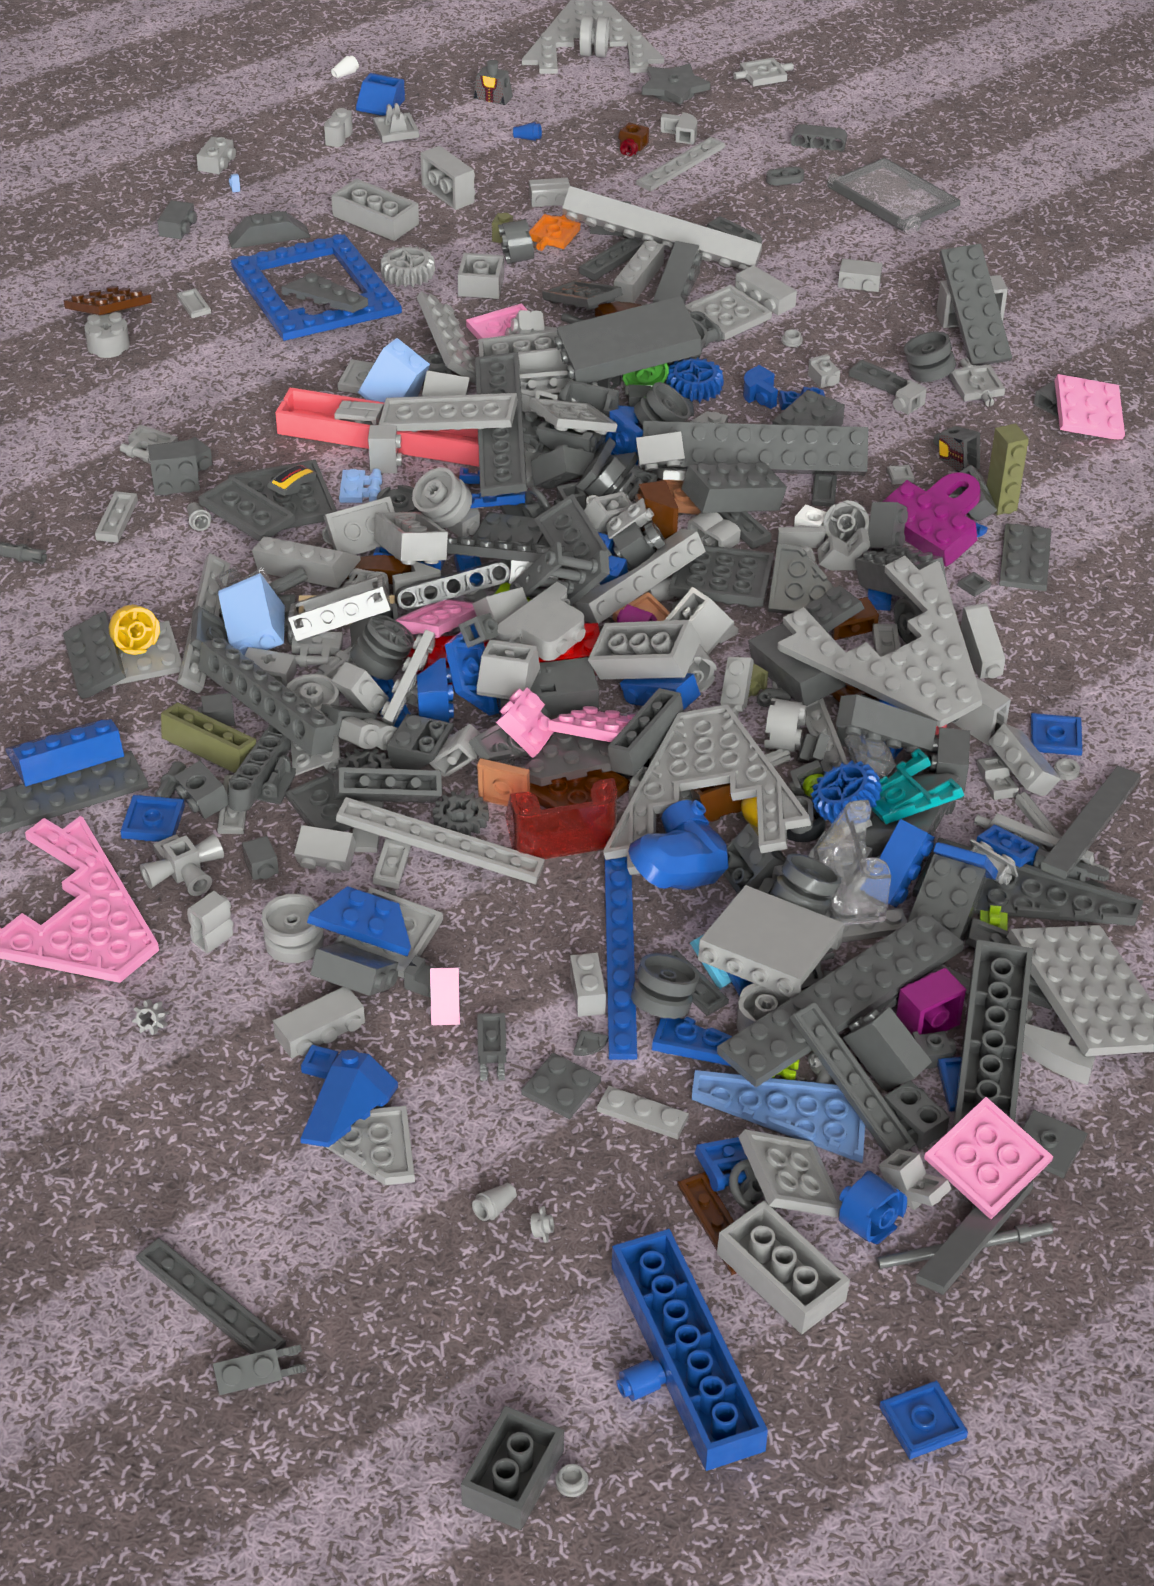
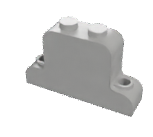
[492,582,586,661]

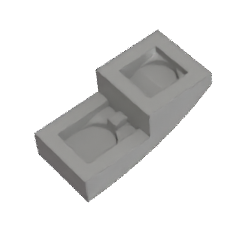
[977,756,1018,800]

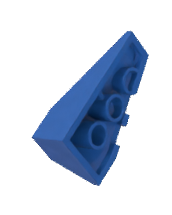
[300,1050,398,1147]

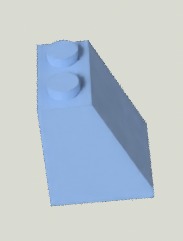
[358,338,430,403]
[218,573,285,655]

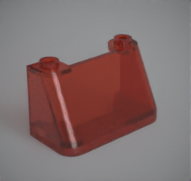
[505,778,617,859]

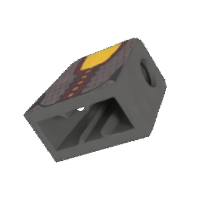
[473,60,513,105]
[933,426,980,472]

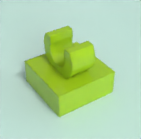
[980,905,1008,931]

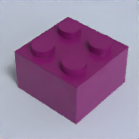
[896,967,966,1035]

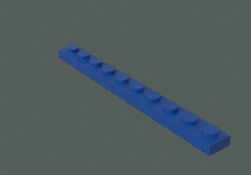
[604,856,637,1060]

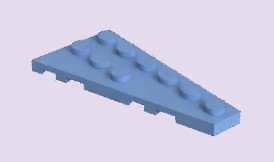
[692,1070,865,1163]

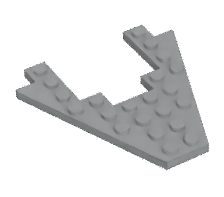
[522,0,664,74]
[778,556,982,728]
[603,704,811,875]

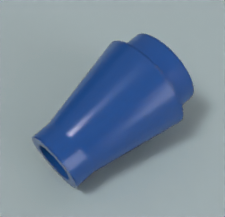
[513,122,542,141]

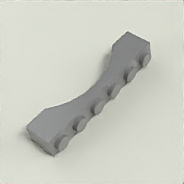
[575,529,706,624]

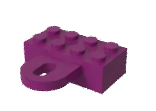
[882,473,981,567]

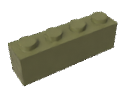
[987,423,1029,515]
[161,702,256,773]

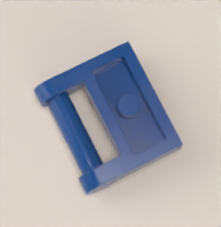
[695,1137,748,1192]

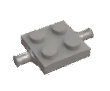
[733,57,794,87]
[949,358,1005,407]

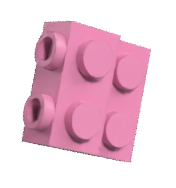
[496,687,554,758]

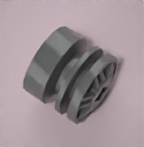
[583,456,644,502]
[350,615,415,680]

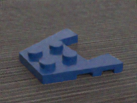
[459,467,526,508]

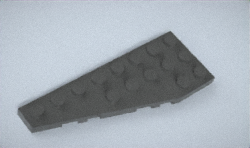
[912,837,1143,926]

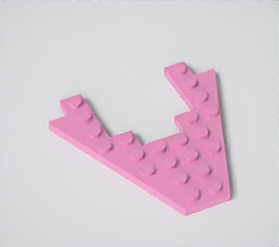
[0,816,159,983]

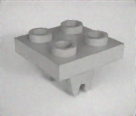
[373,103,419,143]

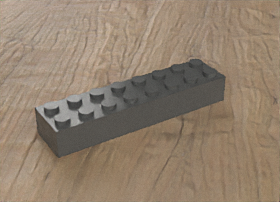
[952,940,1033,1128]

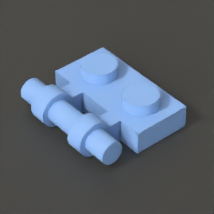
[339,468,383,503]

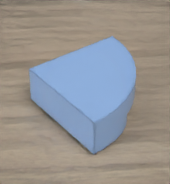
[229,173,240,192]

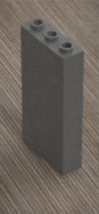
[554,296,701,384]

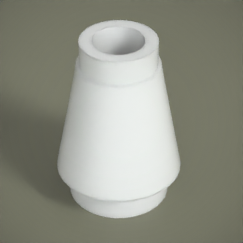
[331,55,359,79]

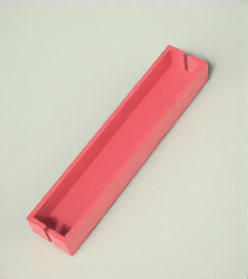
[275,388,479,467]

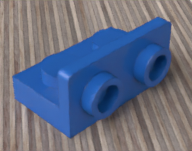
[976,824,1039,868]

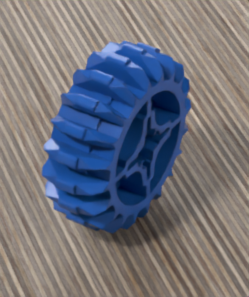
[666,357,724,403]
[811,760,882,825]

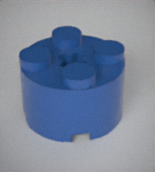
[839,1171,907,1244]

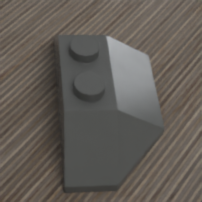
[228,211,310,249]

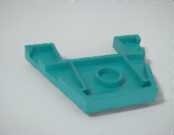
[870,748,965,824]

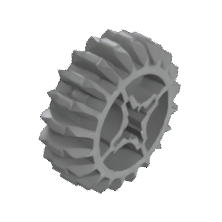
[380,246,435,288]

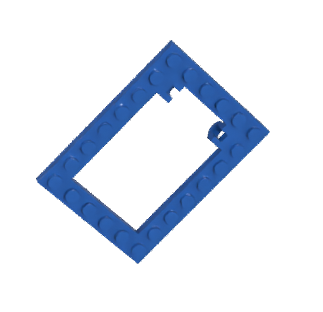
[231,234,402,341]

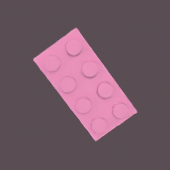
[396,599,476,638]

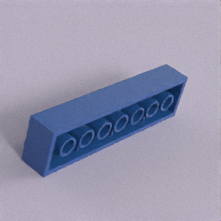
[612,1229,768,1471]

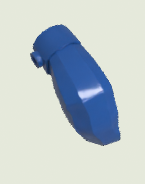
[628,800,729,890]

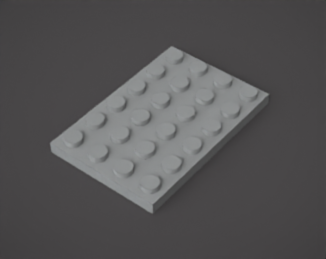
[1007,925,1154,1057]

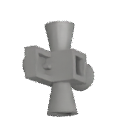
[140,834,224,896]

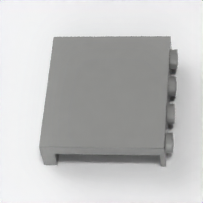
[698,885,844,998]

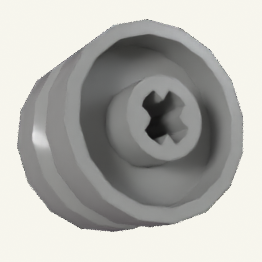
[579,15,609,58]
[412,468,472,528]
[286,674,340,719]
[261,894,324,963]

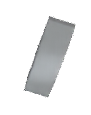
[1023,1023,1096,1085]

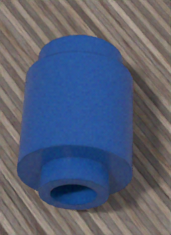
[616,1359,666,1402]

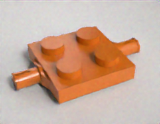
[529,214,581,251]

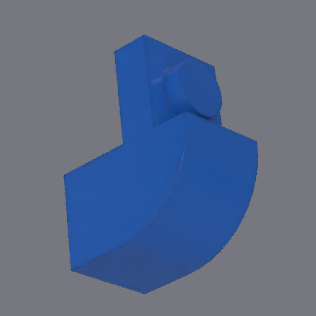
[743,365,778,409]

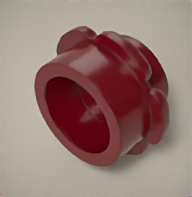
[620,138,638,156]

